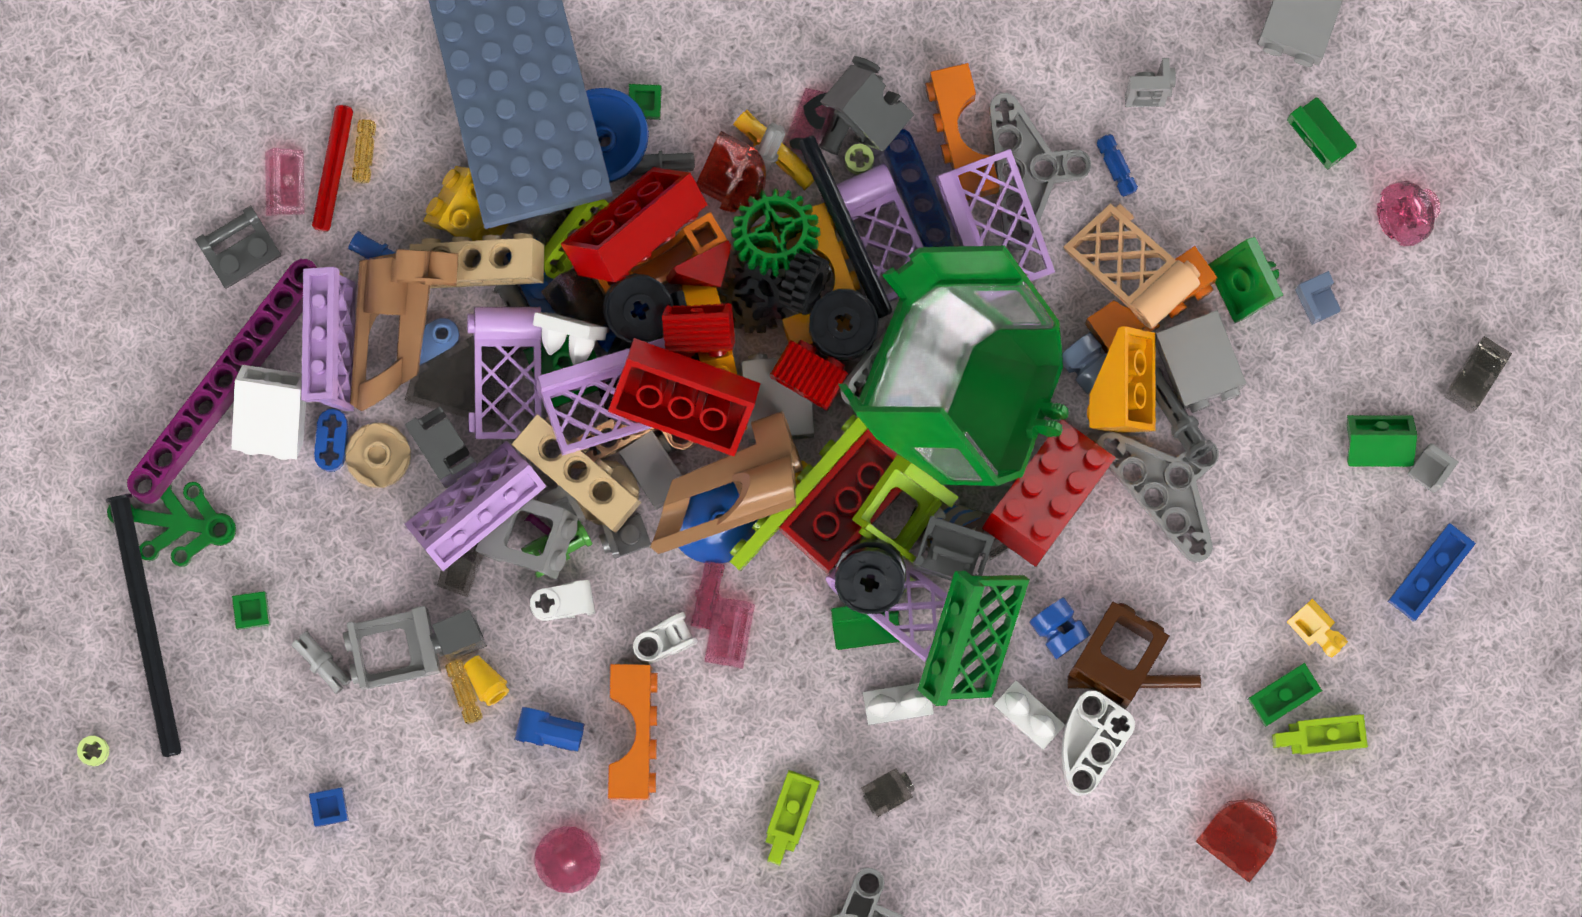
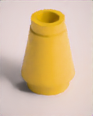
[463,655,509,706]

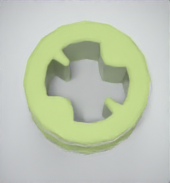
[845,144,874,175]
[77,736,109,766]

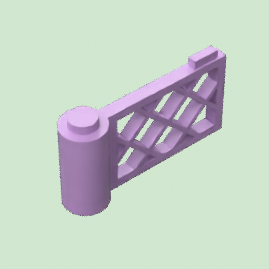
[821,163,923,302]
[467,307,542,439]
[826,532,947,662]

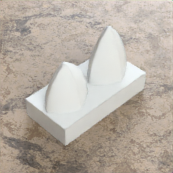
[533,312,608,365]
[993,681,1065,750]
[863,683,934,726]

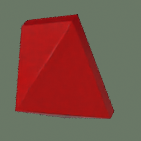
[666,240,732,287]

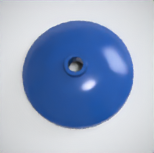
[586,88,649,183]
[678,482,759,564]

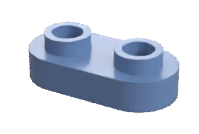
[419,318,460,367]

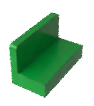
[1287,97,1357,170]
[1347,415,1417,467]
[831,603,900,650]

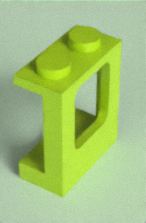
[852,454,959,562]

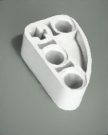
[1061,691,1135,796]

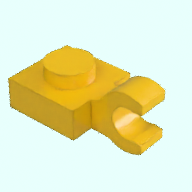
[1287,598,1348,658]

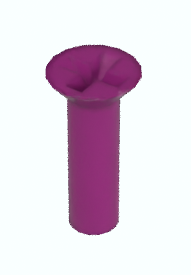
[524,513,551,535]

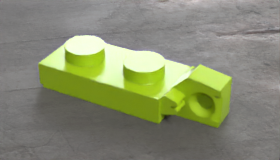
[1272,714,1368,755]
[765,770,820,866]

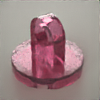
[1377,181,1440,246]
[534,826,601,893]

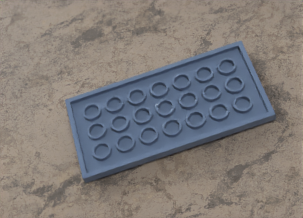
[428,0,613,229]

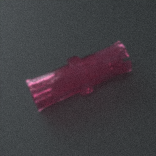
[690,561,725,631]

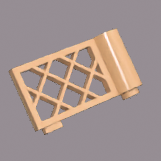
[1063,203,1200,329]

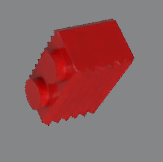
[662,303,735,357]
[770,340,848,411]

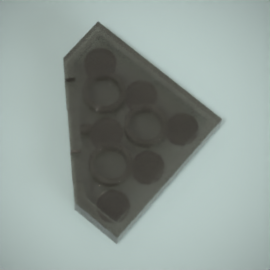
[405,335,523,427]

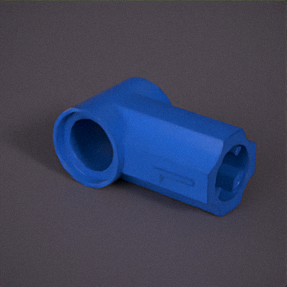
[514,707,585,752]

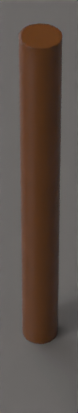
[1067,675,1201,689]

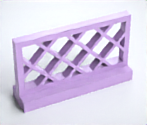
[935,149,1055,298]
[301,267,355,411]
[536,338,665,456]
[404,441,547,571]

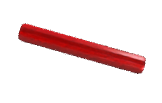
[312,105,353,232]

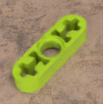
[544,199,609,279]

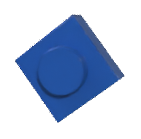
[309,787,349,827]

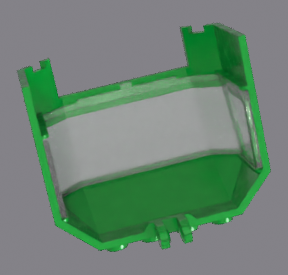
[838,245,1069,486]

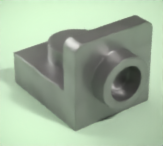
[599,514,651,559]

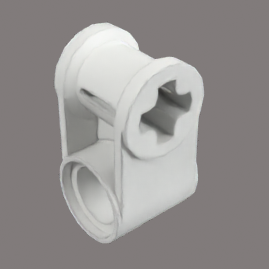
[530,580,595,621]
[633,612,698,664]

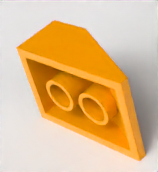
[1087,326,1156,433]

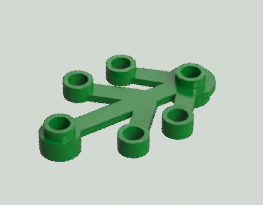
[107,482,236,567]

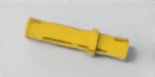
[733,109,814,191]

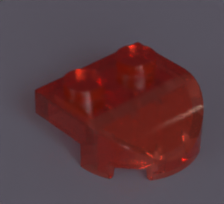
[696,131,766,212]
[1196,798,1278,883]

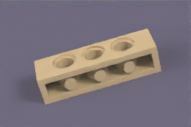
[410,233,544,289]
[511,414,642,533]

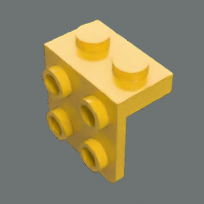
[423,166,509,241]

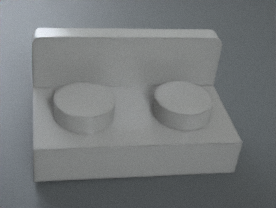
[1125,58,1176,107]

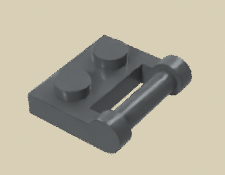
[195,205,282,289]

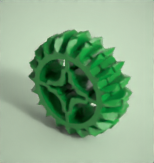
[731,188,821,278]

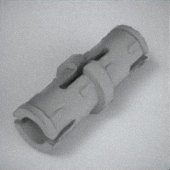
[291,631,352,694]

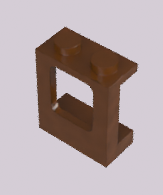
[1068,601,1170,709]

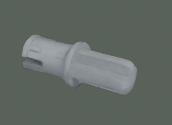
[745,123,785,185]

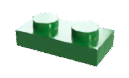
[1247,663,1323,727]

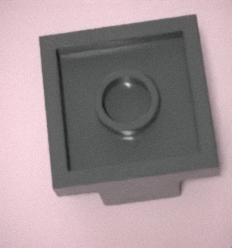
[405,406,478,488]

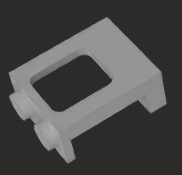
[475,499,578,579]
[343,606,441,690]

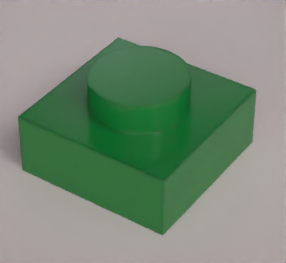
[628,84,662,120]
[232,591,271,630]

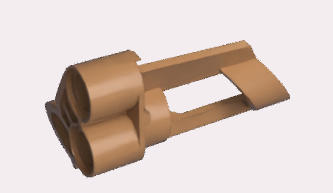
[350,249,459,411]
[650,411,803,554]

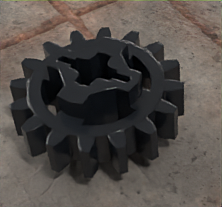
[720,263,787,333]

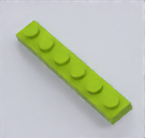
[729,414,868,572]

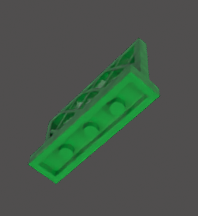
[917,571,1030,706]

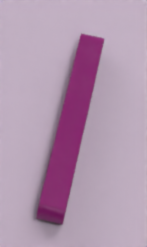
[127,259,317,504]

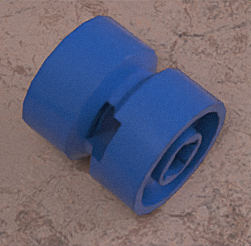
[1029,597,1091,660]

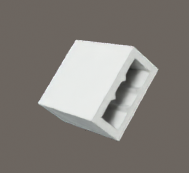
[231,365,306,460]

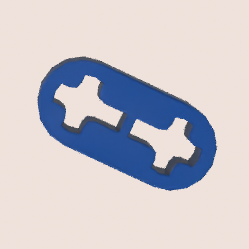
[314,409,348,472]

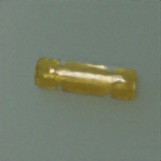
[352,119,376,184]
[445,660,483,724]

